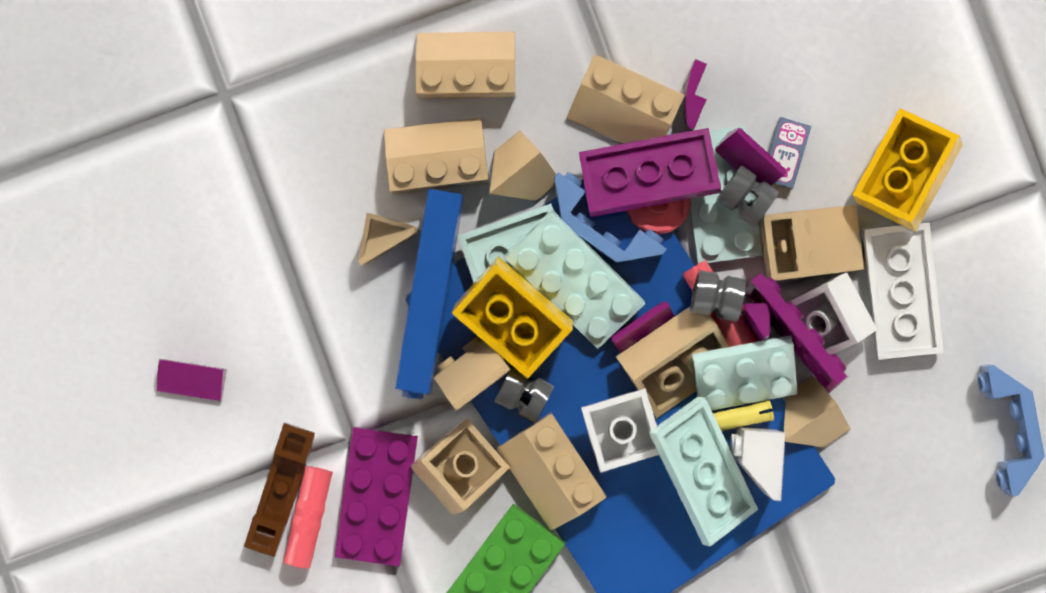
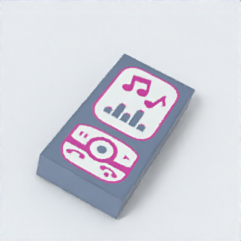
[769,117,812,189]

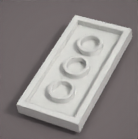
[862,223,944,360]

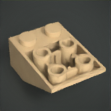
[759,205,865,281]

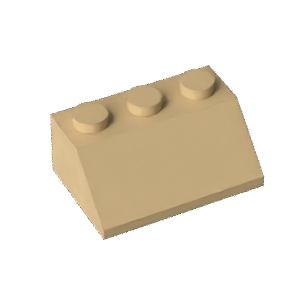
[416,32,515,99]
[566,54,685,144]
[384,118,489,194]
[616,307,729,418]
[496,412,607,531]

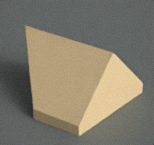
[489,130,557,201]
[358,212,420,266]
[784,375,850,448]

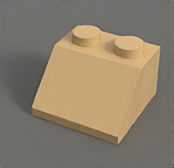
[434,336,511,411]
[410,418,510,515]

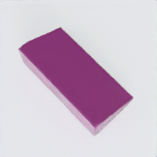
[715,128,787,186]
[610,301,675,354]
[740,303,770,342]
[157,359,227,401]

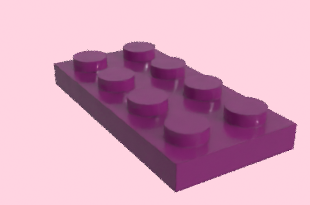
[579,128,721,217]
[745,273,848,393]
[335,427,418,566]

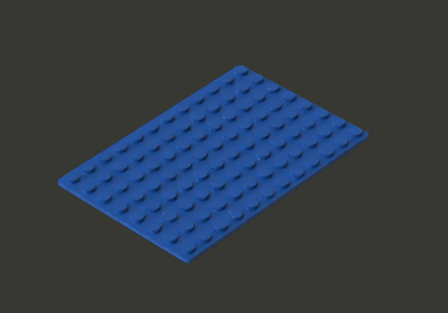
[405,180,835,593]

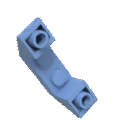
[554,172,667,263]
[977,365,1045,497]

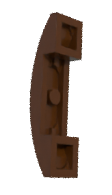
[243,422,316,557]

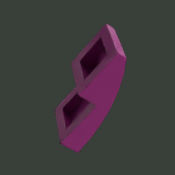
[683,59,707,132]

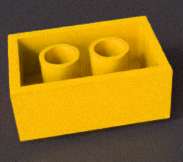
[852,108,963,232]
[452,256,573,379]

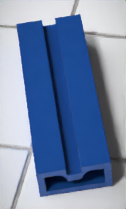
[395,189,464,400]

